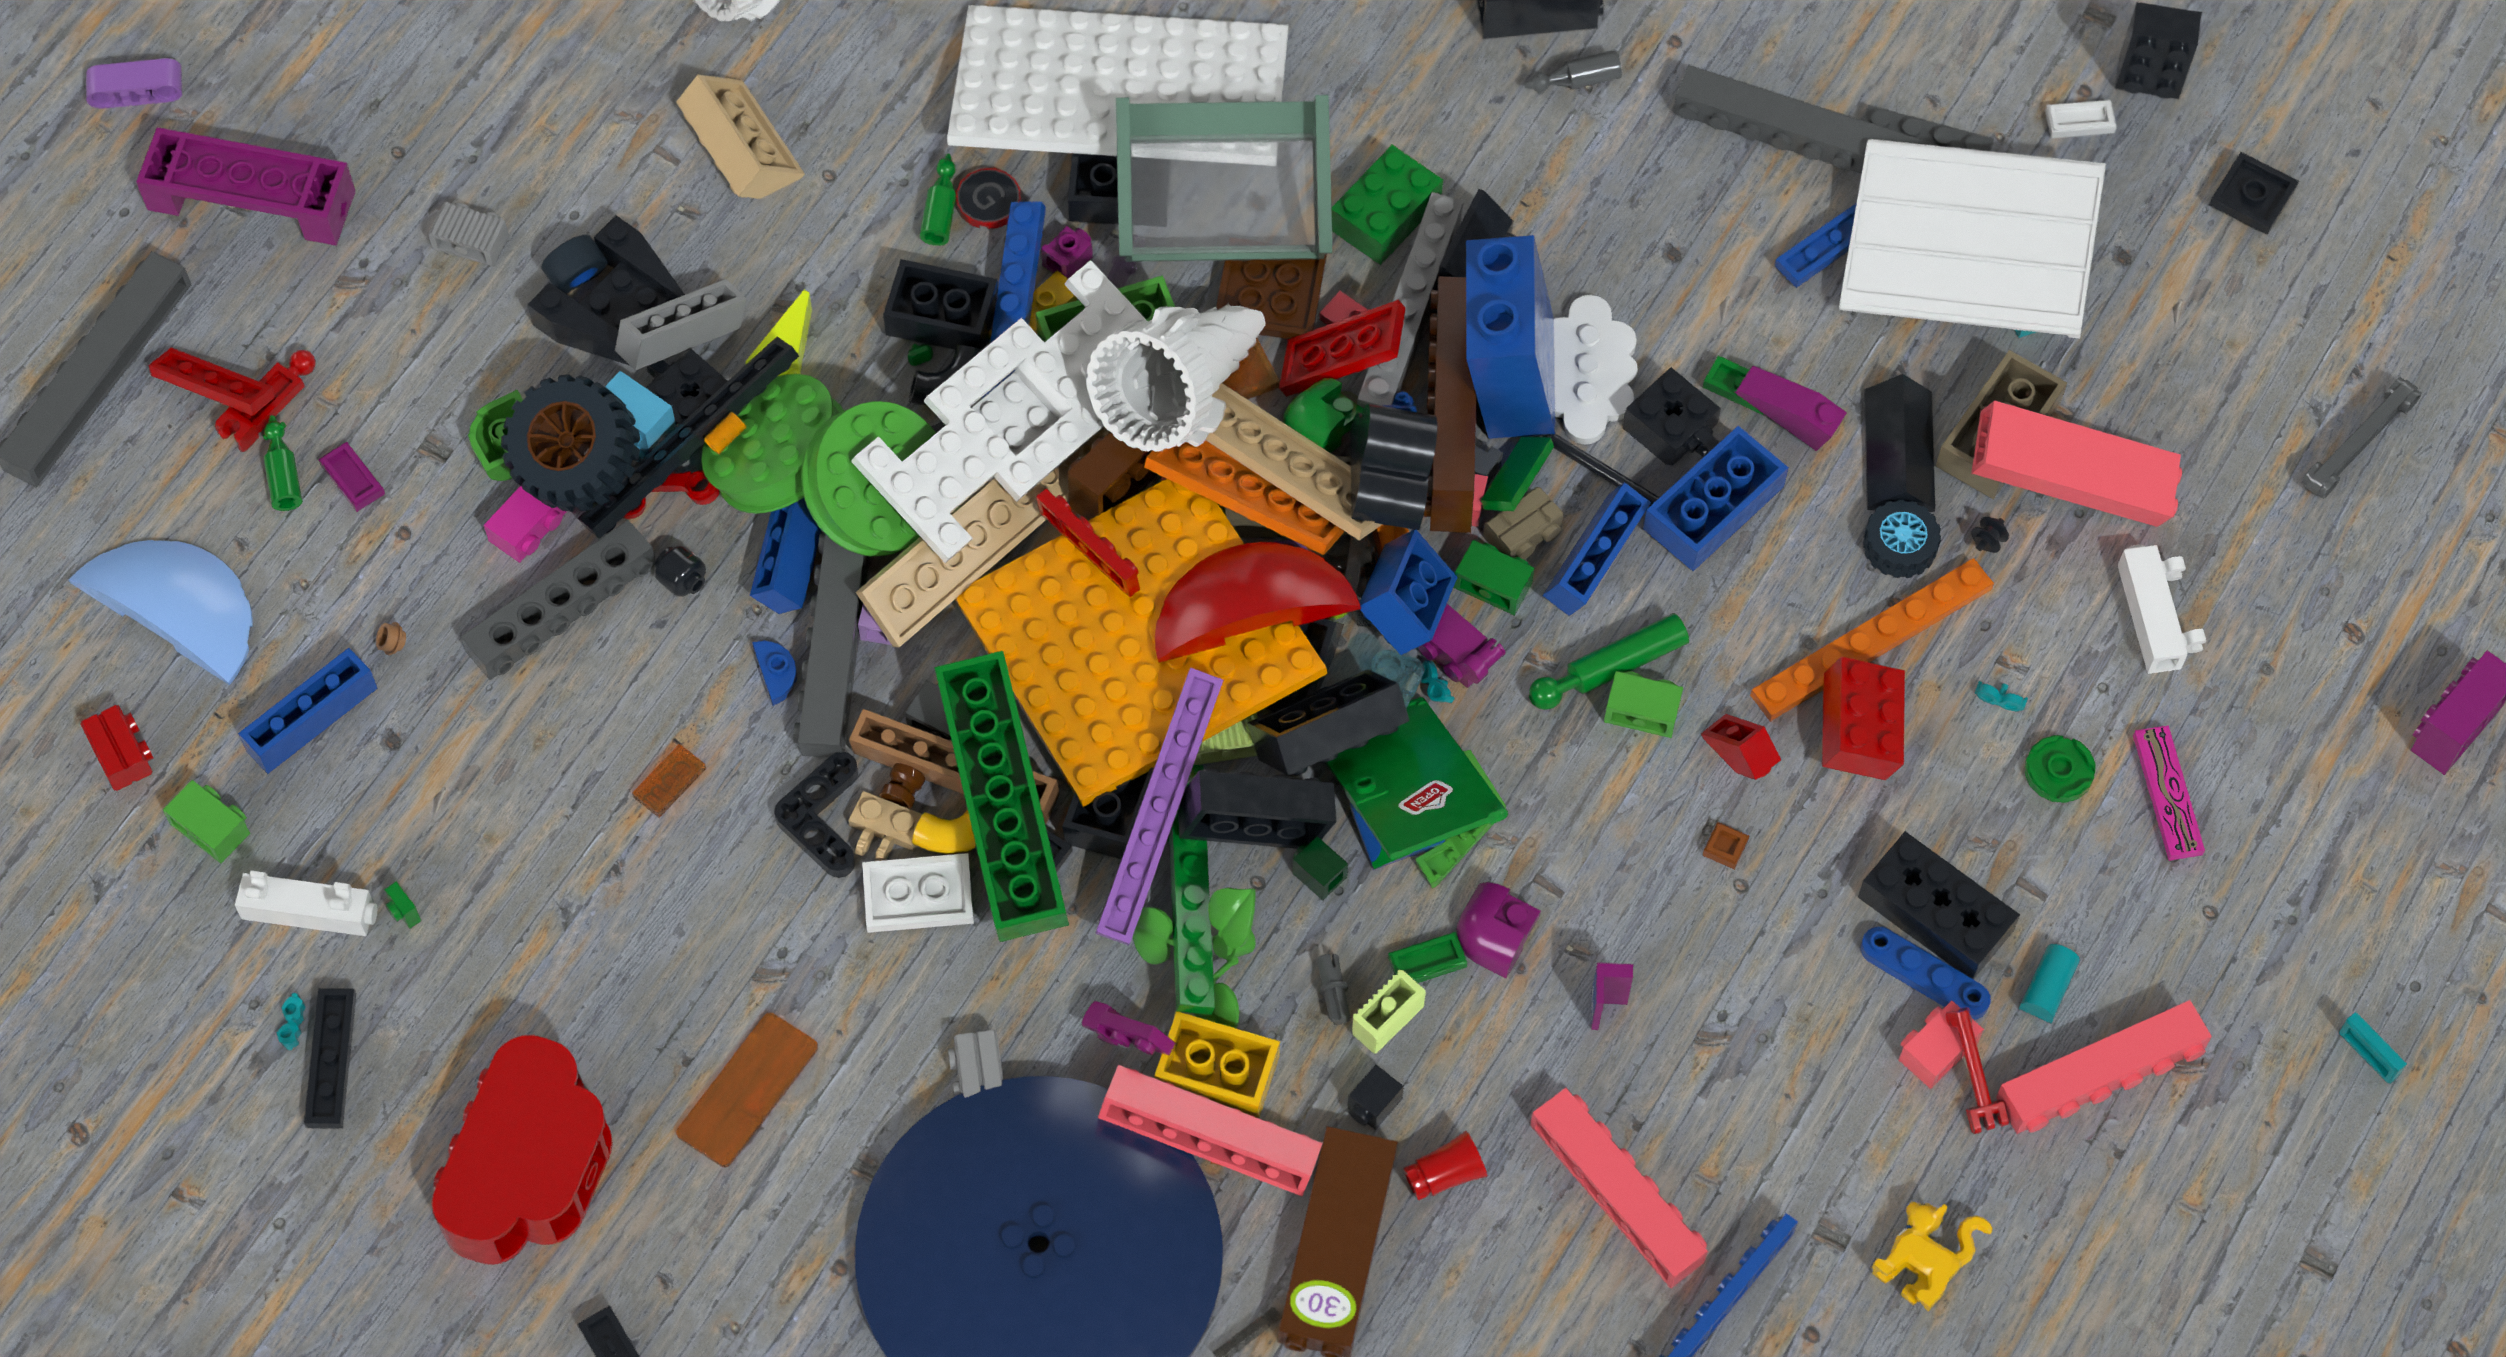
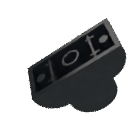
[1350,404,1438,530]

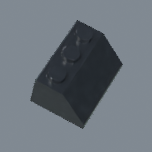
[1437,189,1516,290]

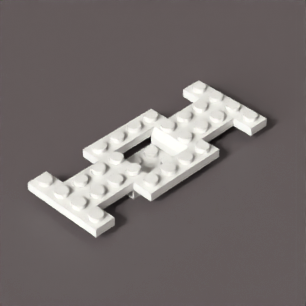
[851,260,1147,563]

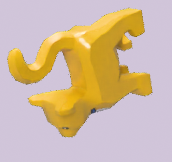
[1871,1201,1993,1312]

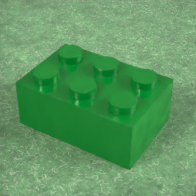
[1331,145,1443,265]

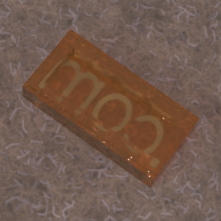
[632,744,706,818]

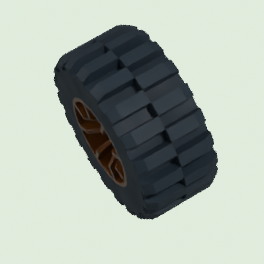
[501,374,640,512]

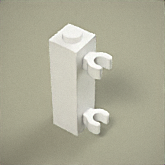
[2118,544,2206,674]
[235,871,377,936]

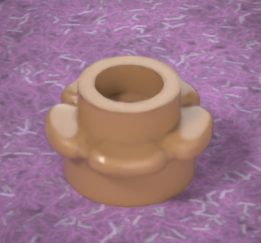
[376,622,406,655]

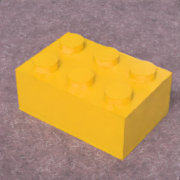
[1154,1011,1280,1118]

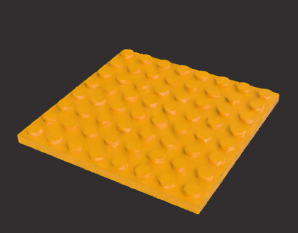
[955,479,1328,807]

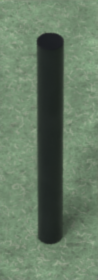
[1550,434,1660,507]

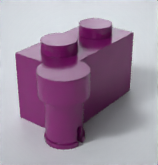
[1418,604,1506,688]

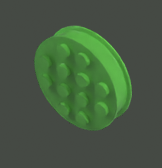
[702,374,844,514]
[801,401,936,556]

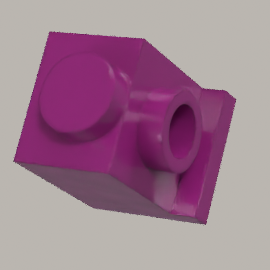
[1041,226,1093,279]

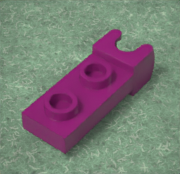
[1081,1001,1176,1056]

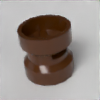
[879,763,926,809]

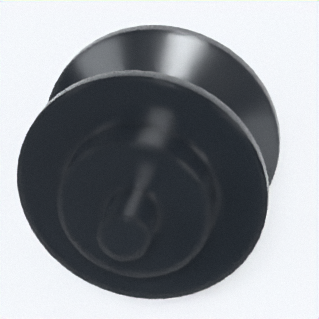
[1971,517,2009,553]

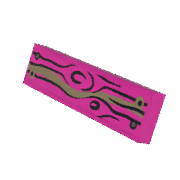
[2133,725,2205,861]

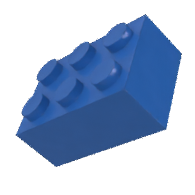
[1359,529,1458,655]

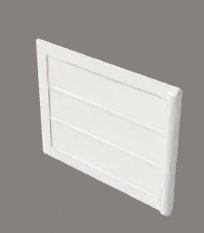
[1839,139,2106,339]

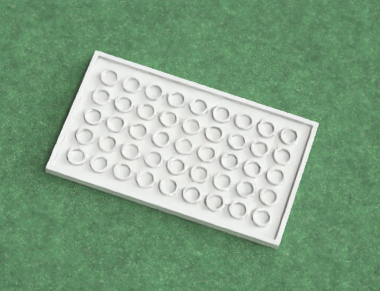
[947,5,1288,166]

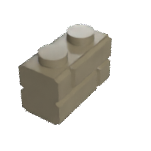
[1483,486,1563,560]

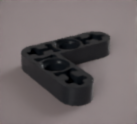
[774,752,858,878]

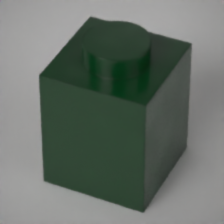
[1292,836,1348,900]

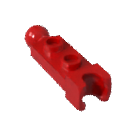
[215,349,316,452]

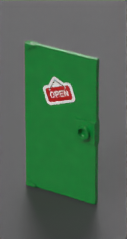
[1325,697,1508,860]

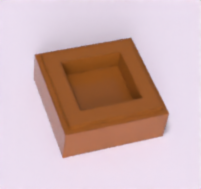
[1702,822,1750,870]

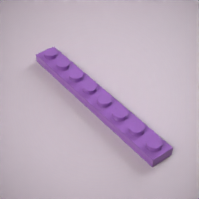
[1095,668,1223,946]

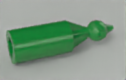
[919,154,956,246]
[263,415,303,511]

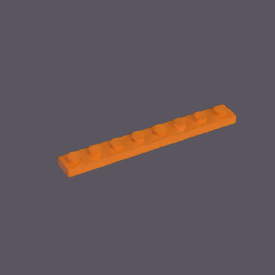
[1750,558,1994,722]

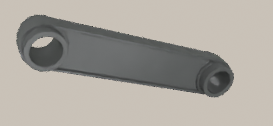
[2302,377,2422,499]

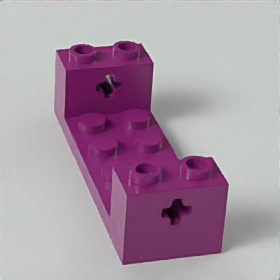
[136,127,356,246]

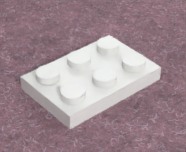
[862,853,974,933]

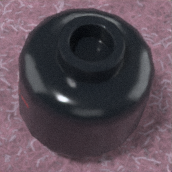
[655,546,706,597]

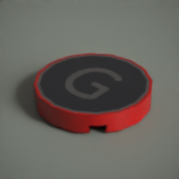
[956,168,1021,229]

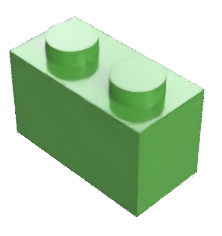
[1604,671,1683,738]
[163,780,250,864]

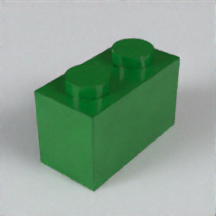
[1453,540,1535,616]

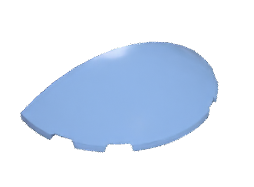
[69,540,253,685]

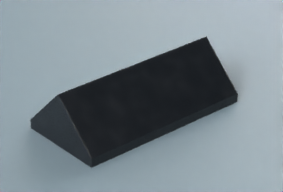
[1864,374,1935,512]

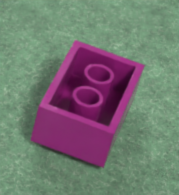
[2410,650,2506,775]

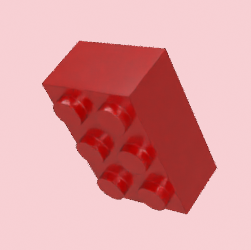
[1822,656,1905,781]

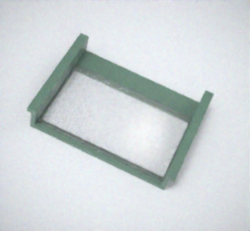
[1116,95,1333,262]

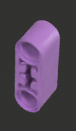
[86,58,182,108]

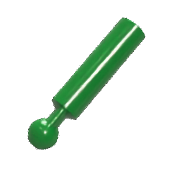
[1529,613,1689,710]

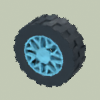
[1863,500,1941,578]

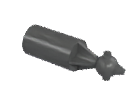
[1524,50,1622,94]

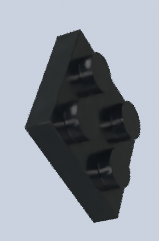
[2209,152,2299,235]

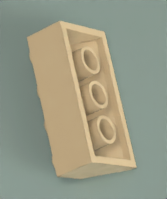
[676,75,805,199]

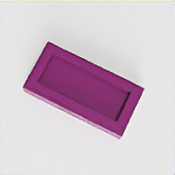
[318,442,385,512]

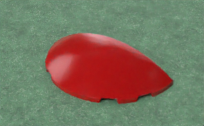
[1155,542,1361,663]

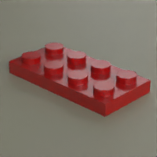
[1279,299,1406,397]

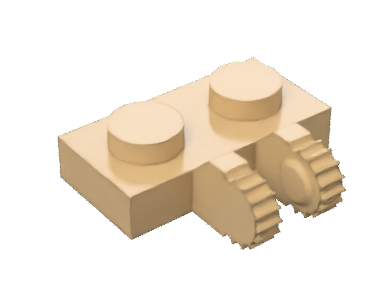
[848,791,922,861]

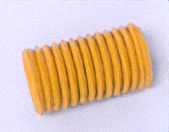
[704,412,746,454]

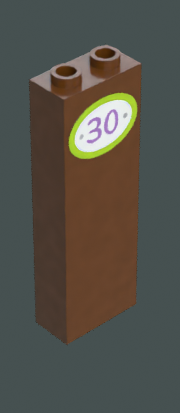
[1278,1126,1398,1357]

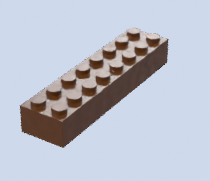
[1424,276,1476,533]

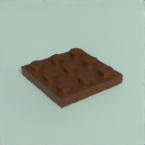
[1216,237,1327,339]

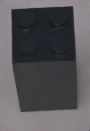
[1477,0,1604,39]

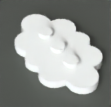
[1554,295,1638,445]

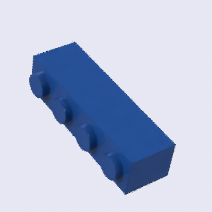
[1542,482,1651,616]
[750,498,821,614]
[238,648,378,774]

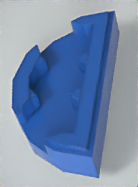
[752,641,797,706]

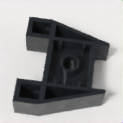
[527,215,685,365]

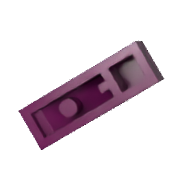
[1735,366,1847,451]

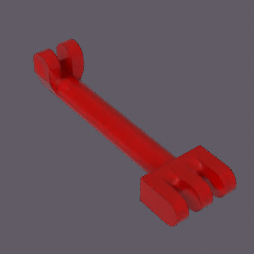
[1946,1007,2009,1134]

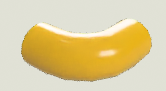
[912,809,976,855]

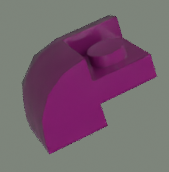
[1456,882,1541,979]

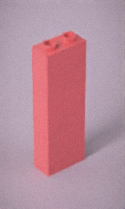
[1971,400,2182,527]

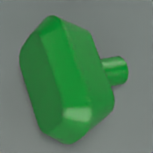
[908,344,933,366]

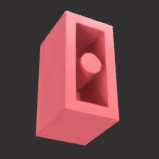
[1899,1001,1984,1089]

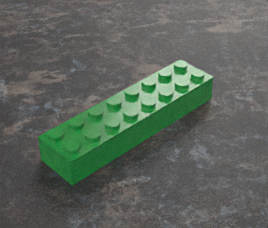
[934,651,1069,942]

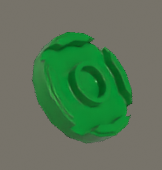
[2025,735,2096,803]

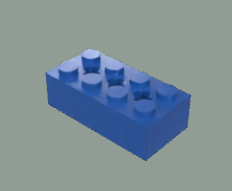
[1643,426,1789,571]

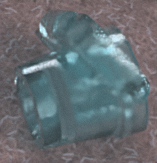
[1367,650,1425,708]

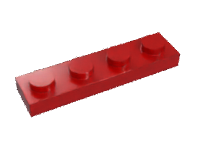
[149,347,275,415]
[1036,488,1140,597]

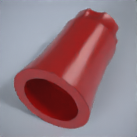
[1403,1130,1488,1200]

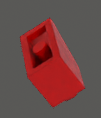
[1701,714,1781,780]

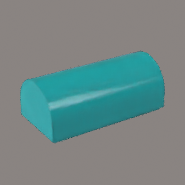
[2018,944,2080,1023]

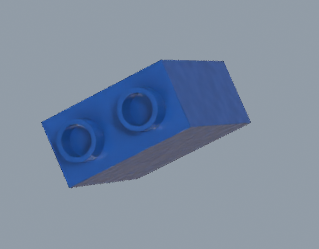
[1466,235,1555,439]

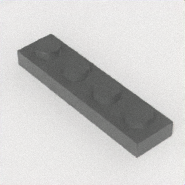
[1863,105,1994,151]

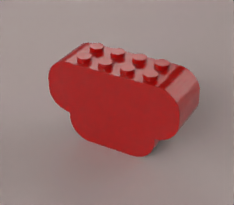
[432,1035,613,1265]

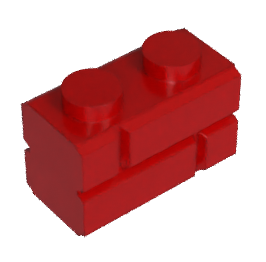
[80,705,154,791]

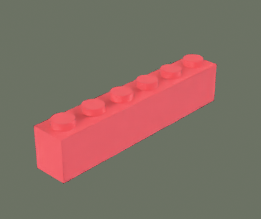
[1996,1000,2212,1134]
[1098,1065,1323,1196]
[1530,1088,1708,1288]

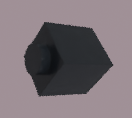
[1347,1065,1404,1130]

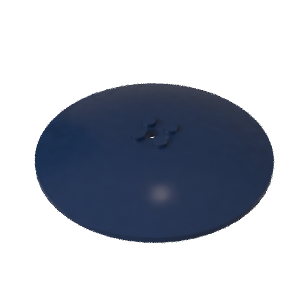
[855,1076,1223,1357]

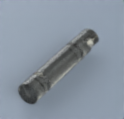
[1212,1307,1282,1357]

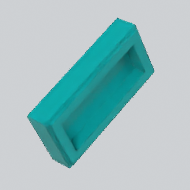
[2339,1012,2407,1084]

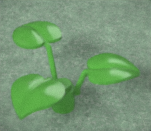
[1133,888,1256,1029]

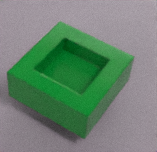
[384,882,421,929]

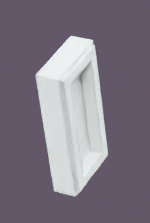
[2045,100,2116,138]

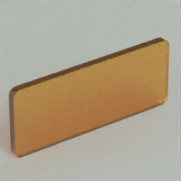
[676,1013,818,1168]

